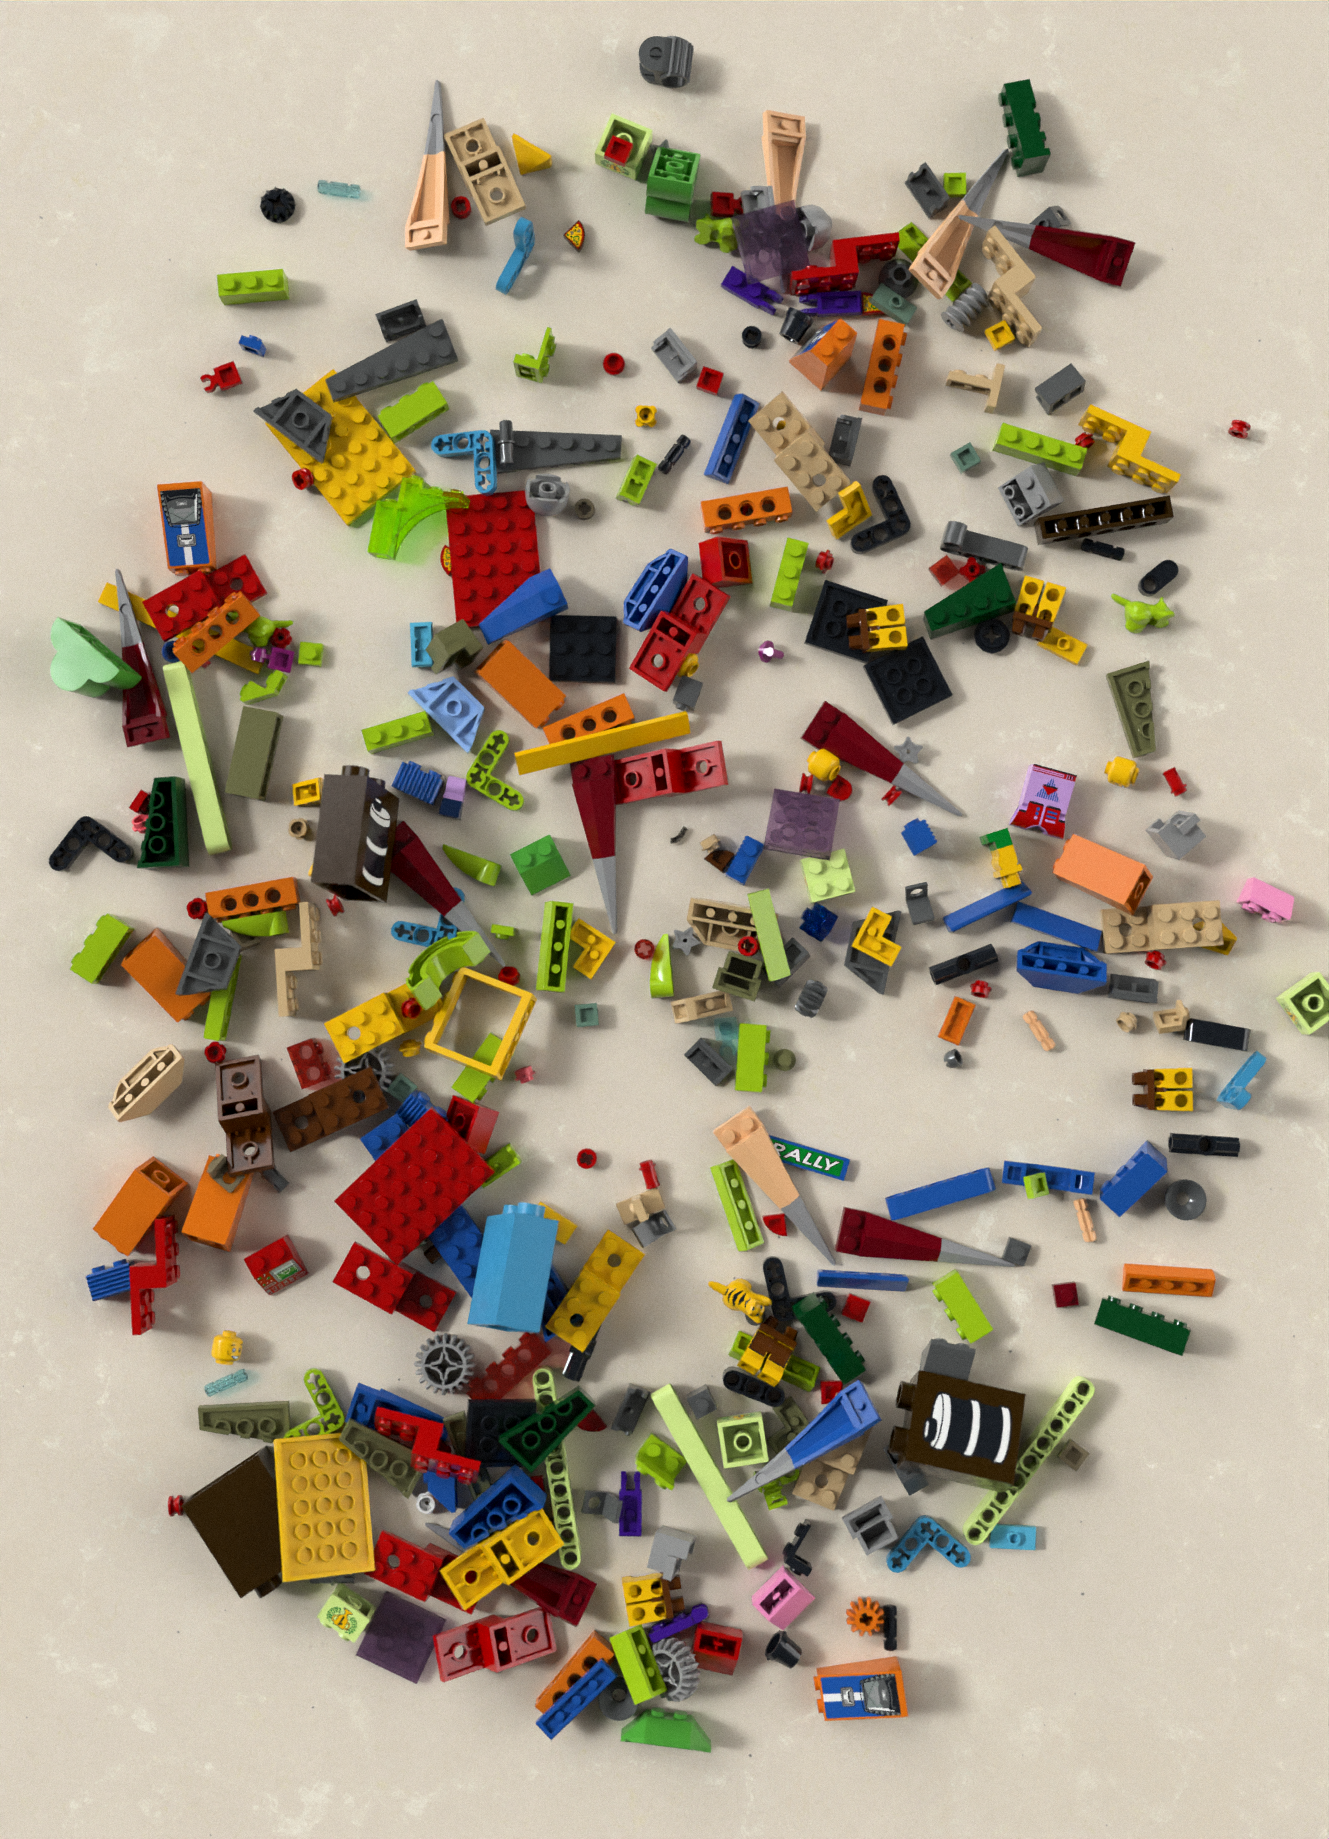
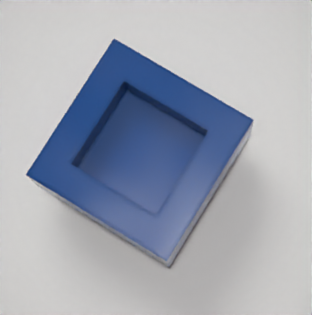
[239,335,266,357]

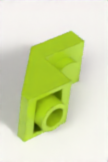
[239,669,288,705]

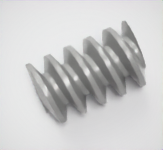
[941,283,989,332]

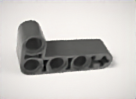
[940,521,1028,571]

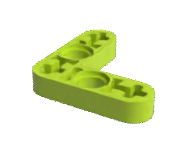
[466,730,524,811]
[283,1368,345,1438]

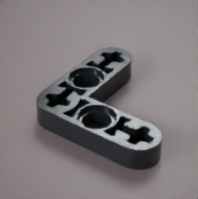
[850,475,911,554]
[49,816,134,872]
[763,1256,836,1321]

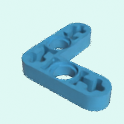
[495,217,535,295]
[431,430,497,496]
[391,887,465,947]
[1217,1051,1267,1110]
[886,1515,971,1573]

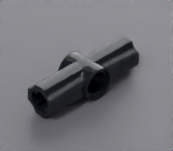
[929,944,998,985]
[1168,1133,1240,1157]
[562,1319,602,1382]

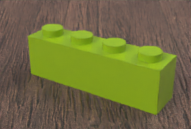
[992,423,1087,476]
[536,901,573,992]

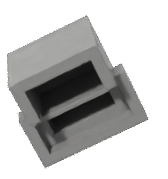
[1146,810,1206,860]
[842,1496,898,1555]
[647,1525,697,1581]

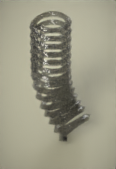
[670,826,688,844]

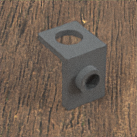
[1029,206,1071,228]
[905,882,935,925]
[632,1210,676,1248]
[581,1490,623,1524]

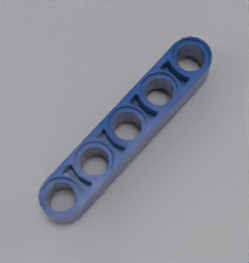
[885,1167,996,1220]

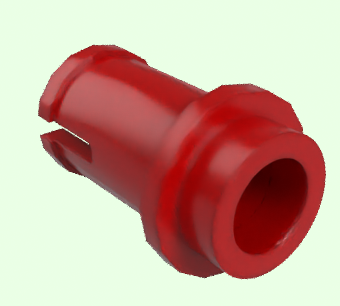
[1162,767,1187,797]
[639,1159,660,1189]

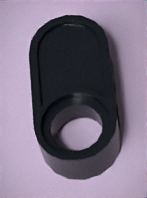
[1138,560,1178,597]

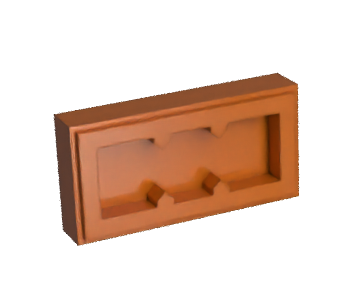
[937,996,976,1046]

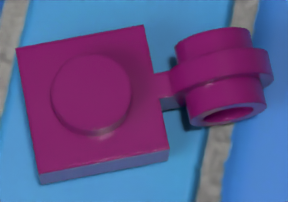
[249,646,295,673]

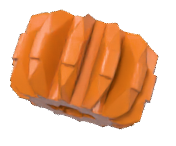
[846,1596,884,1637]

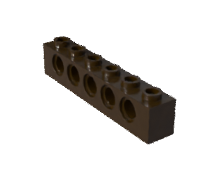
[1034,495,1174,545]

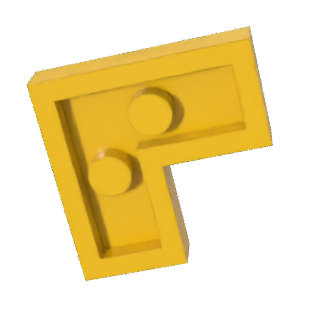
[826,481,872,540]
[851,906,902,967]
[570,918,616,979]

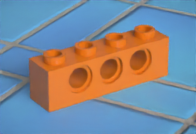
[859,319,907,416]
[700,486,792,534]
[172,591,260,673]
[542,693,635,744]
[205,877,301,923]
[535,1630,615,1714]

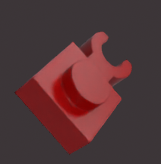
[710,191,743,218]
[200,361,243,393]

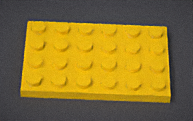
[265,369,416,526]
[274,1433,375,1582]

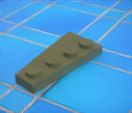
[1106,661,1156,758]
[198,1401,292,1443]
[339,1418,422,1499]

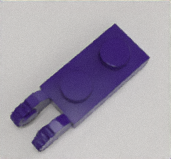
[721,266,783,315]
[799,291,862,317]
[619,1471,642,1536]
[649,1603,709,1643]

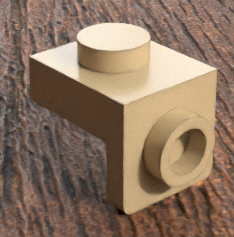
[1153,1000,1190,1034]

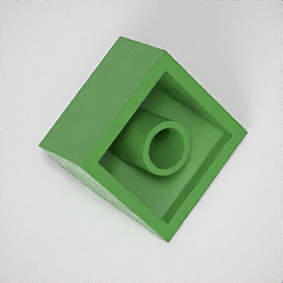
[510,834,571,896]

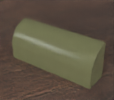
[225,706,284,802]

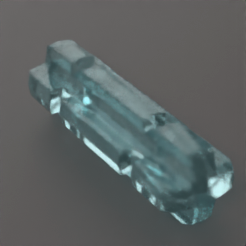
[317,180,361,198]
[204,1369,248,1397]

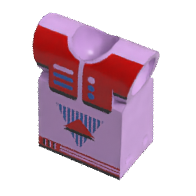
[1009,764,1077,840]

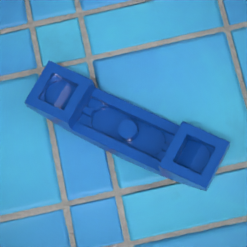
[1002,1161,1095,1195]

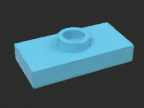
[410,622,434,668]
[989,1524,1036,1550]

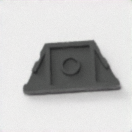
[253,389,333,464]
[844,910,901,995]
[175,913,242,996]

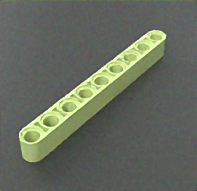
[163,661,232,855]
[533,1365,581,1569]
[962,1376,1095,1545]
[650,1383,769,1570]

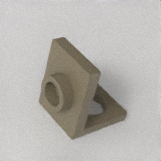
[207,1154,245,1193]

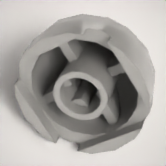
[791,204,832,251]
[525,474,570,516]

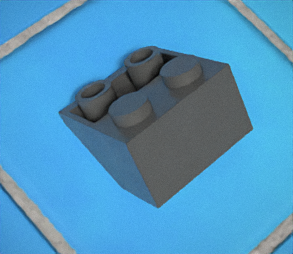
[920,1338,976,1381]

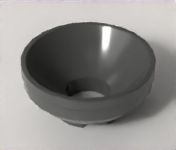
[878,259,918,299]
[1164,1179,1207,1221]
[598,1677,639,1721]

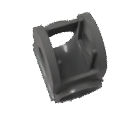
[639,36,694,88]

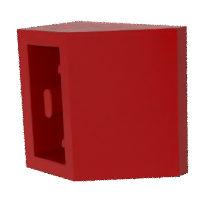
[691,1621,743,1676]

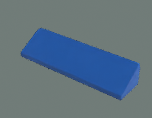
[704,393,760,484]
[943,881,1032,933]
[1011,901,1102,952]
[816,1269,909,1292]

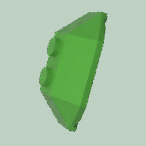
[621,1707,711,1753]

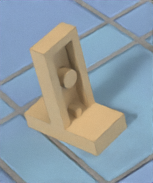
[945,363,1005,414]
[671,991,733,1024]
[616,1187,665,1225]

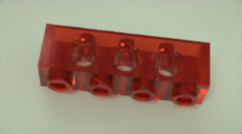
[466,1332,553,1399]

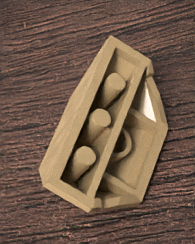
[687,898,779,952]
[108,1044,185,1122]

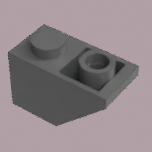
[883,1445,929,1496]

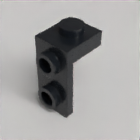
[782,1519,812,1577]

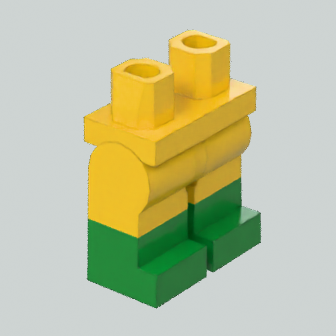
[979,828,1023,888]

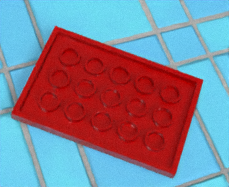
[445,490,545,628]
[334,1107,495,1265]

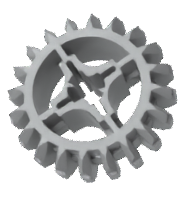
[334,1047,395,1101]
[414,1333,476,1395]
[651,1637,701,1702]

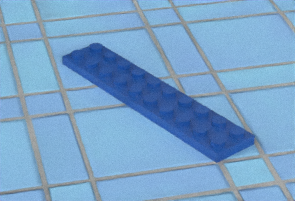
[360,1112,483,1298]

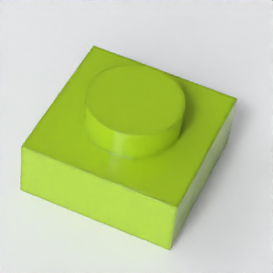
[943,173,966,198]
[298,642,324,667]
[491,924,516,940]
[1023,1172,1049,1199]

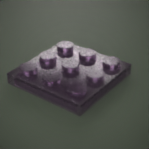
[731,200,810,285]
[763,788,840,860]
[356,1591,447,1684]

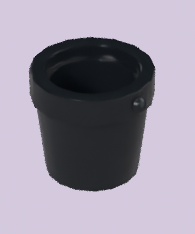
[779,307,814,344]
[765,1630,802,1669]

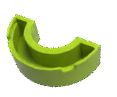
[406,931,490,1010]

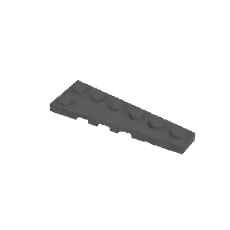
[325,319,458,403]
[488,429,622,474]

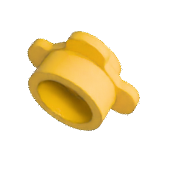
[635,405,657,428]
[398,1039,422,1057]

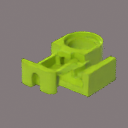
[753,1468,799,1511]

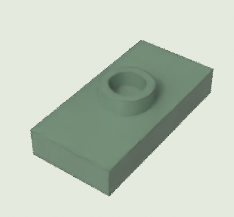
[869,283,917,327]

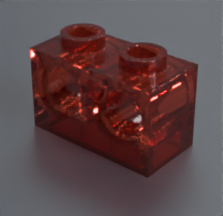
[286,1038,332,1089]

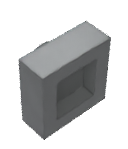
[1002,1237,1032,1266]

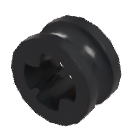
[742,326,762,349]

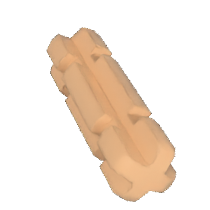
[1023,1011,1056,1051]
[1073,1198,1097,1242]

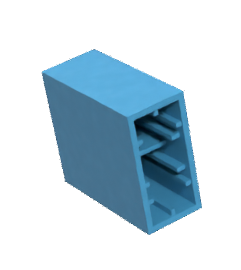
[467,1202,559,1333]

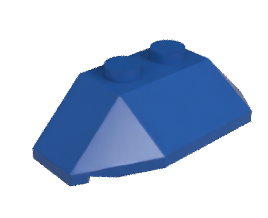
[623,548,688,632]
[1016,941,1107,994]

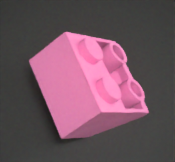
[1237,877,1294,923]
[751,1565,815,1630]

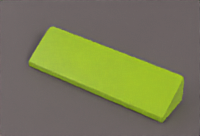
[898,222,972,302]
[747,888,791,982]
[203,954,242,1041]
[710,1159,764,1252]
[728,1331,821,1392]

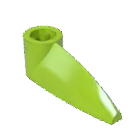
[442,844,502,886]
[222,911,289,936]
[650,934,674,999]

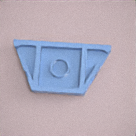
[408,676,485,753]

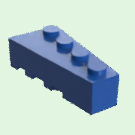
[448,1464,547,1549]

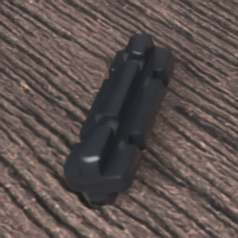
[658,434,690,475]
[1081,538,1125,561]
[883,1604,897,1651]

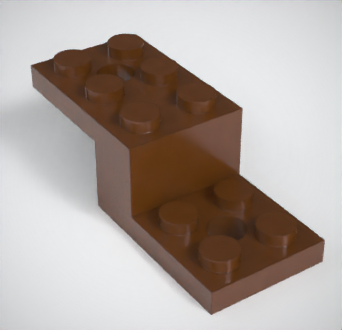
[215,1054,275,1177]
[273,1067,390,1152]

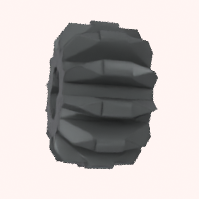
[795,979,828,1018]

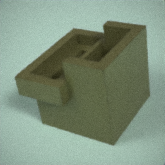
[425,619,484,675]
[712,951,763,1002]

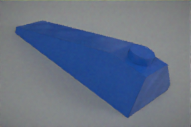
[479,568,568,645]

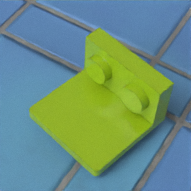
[513,327,556,383]
[635,1432,687,1491]

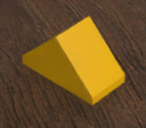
[292,778,324,806]

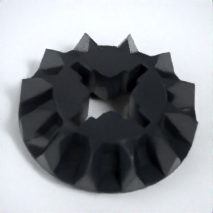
[260,187,295,223]
[974,618,1010,654]

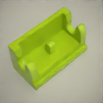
[616,454,657,506]
[481,1143,522,1189]

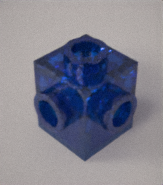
[799,902,839,942]

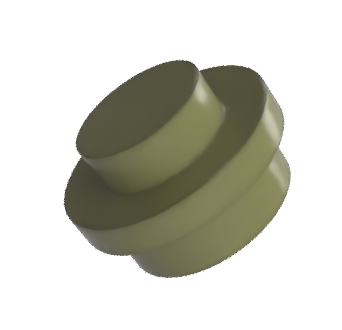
[773,1049,796,1071]

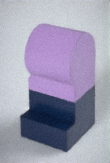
[439,776,467,820]

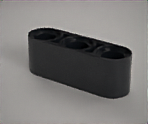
[1183,1018,1251,1051]
[722,1366,785,1407]

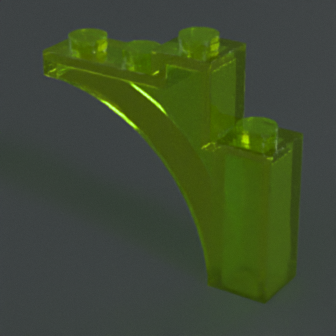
[367,475,470,560]

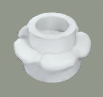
[416,1491,438,1514]

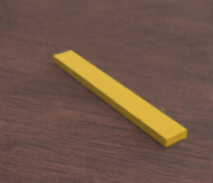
[98,582,266,675]
[514,711,690,775]

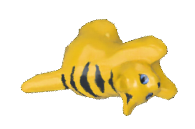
[708,1278,772,1324]

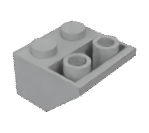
[998,462,1064,526]

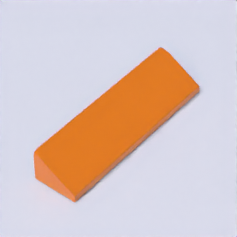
[1122,1263,1216,1297]

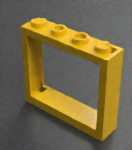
[424,967,537,1081]

